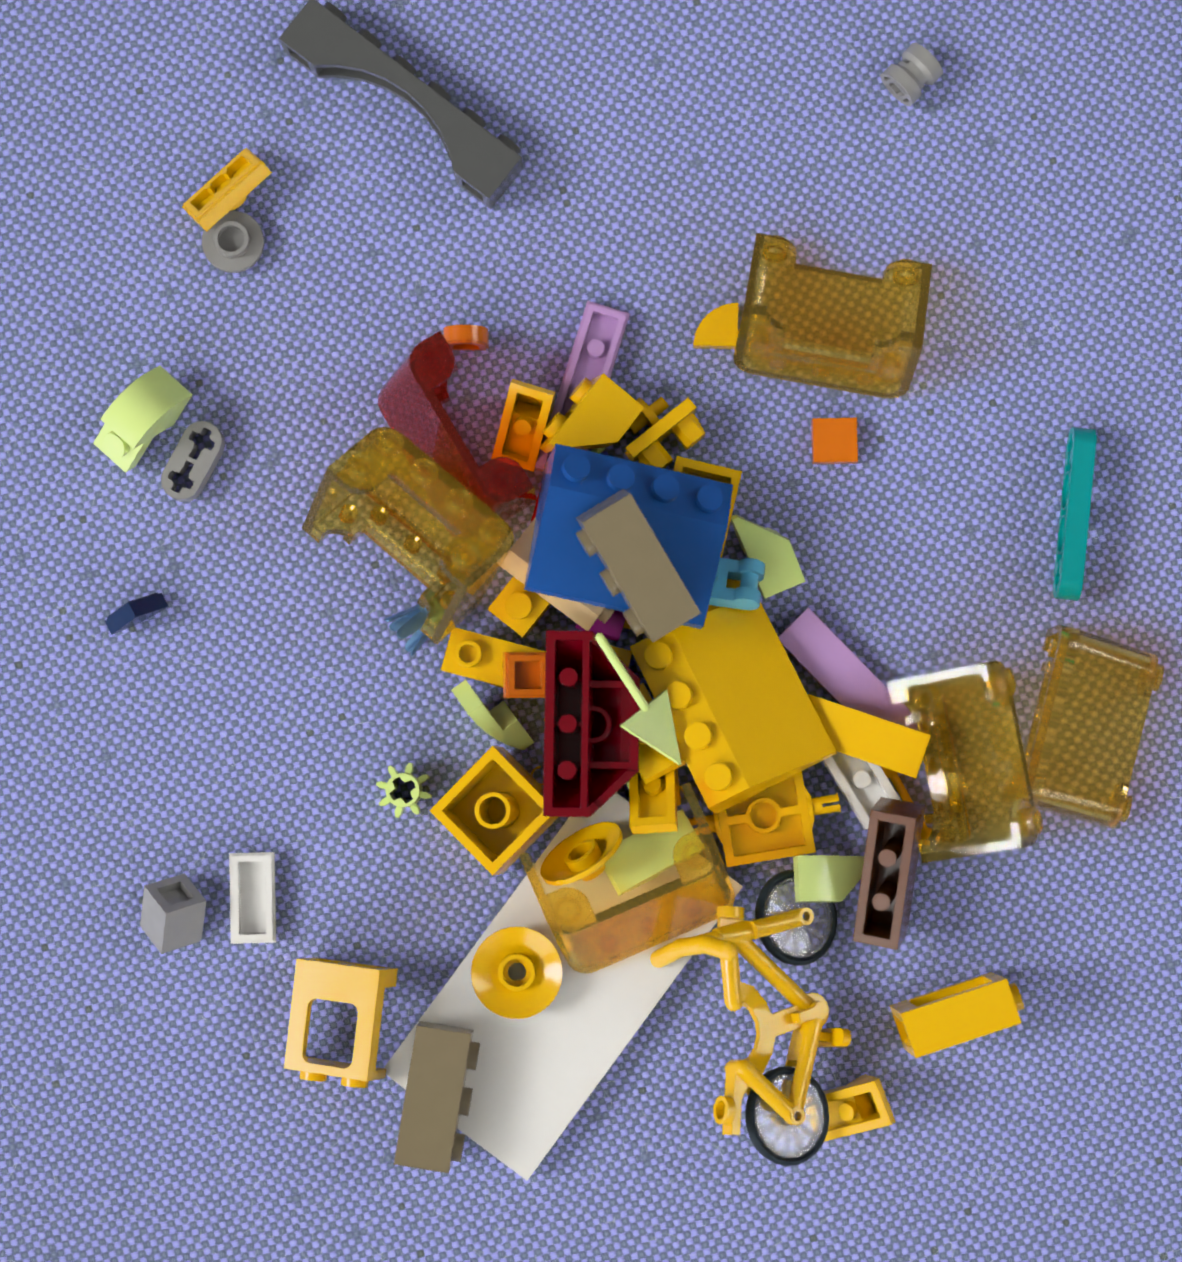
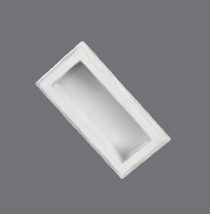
[229,852,276,944]

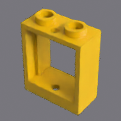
[890,972,1024,1058]

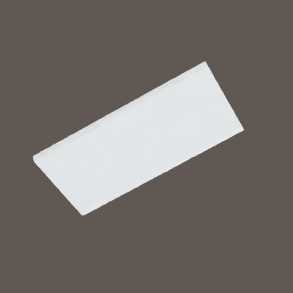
[384,793,743,1181]

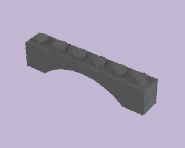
[279,0,523,209]

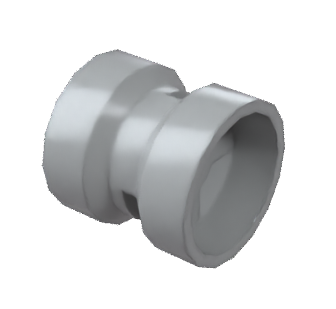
[880,43,943,106]

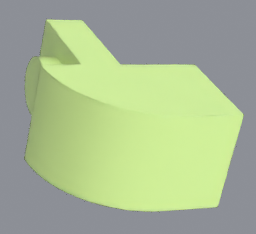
[93,365,192,473]

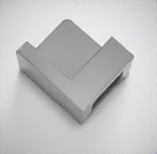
[140,873,206,954]

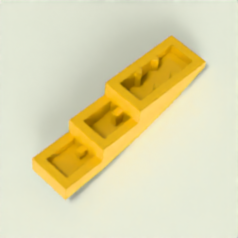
[808,694,931,778]

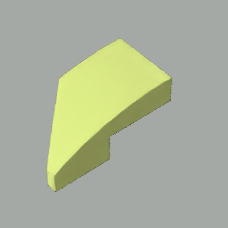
[731,514,806,599]
[451,679,534,750]
[793,855,864,903]

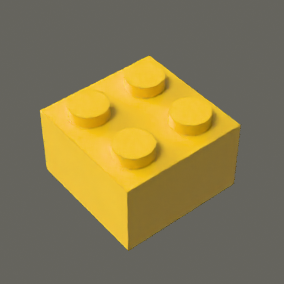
[429,746,558,876]

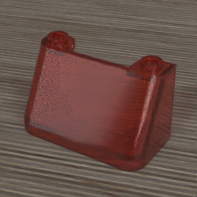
[378,331,537,538]

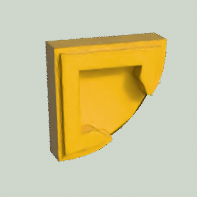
[693,303,739,349]

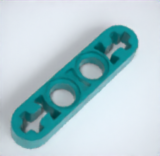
[1053,427,1097,601]

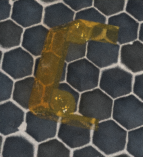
[519,782,735,973]

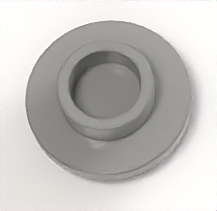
[202,211,264,273]

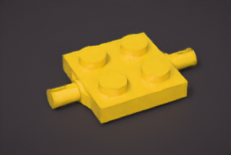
[688,771,841,867]

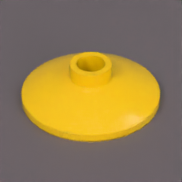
[540,822,623,886]
[471,926,563,1019]

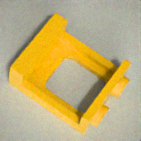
[284,957,398,1088]

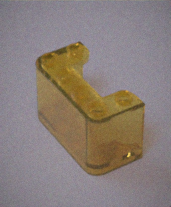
[302,427,514,645]

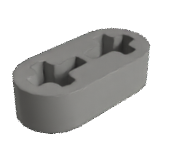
[161,421,225,502]

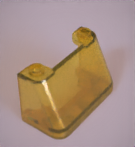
[734,233,932,399]
[1005,624,1164,829]
[887,661,1043,863]

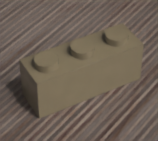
[575,489,701,642]
[394,1021,480,1173]

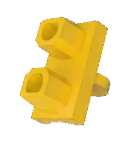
[625,397,706,469]

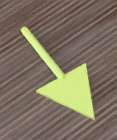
[595,633,682,766]

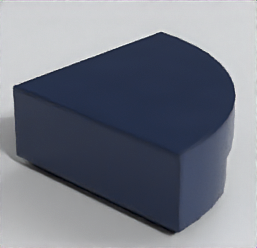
[105,592,169,635]

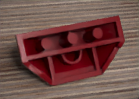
[543,631,640,817]

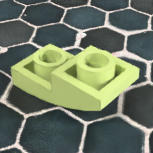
[605,809,704,896]

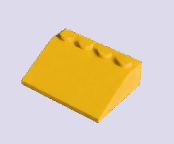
[630,602,837,814]

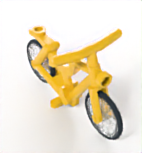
[650,870,851,1166]

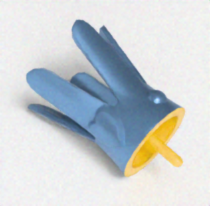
[384,593,451,656]

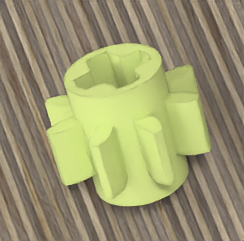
[376,763,432,818]

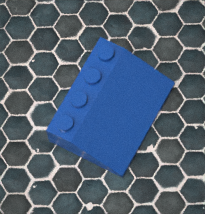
[524,444,733,629]

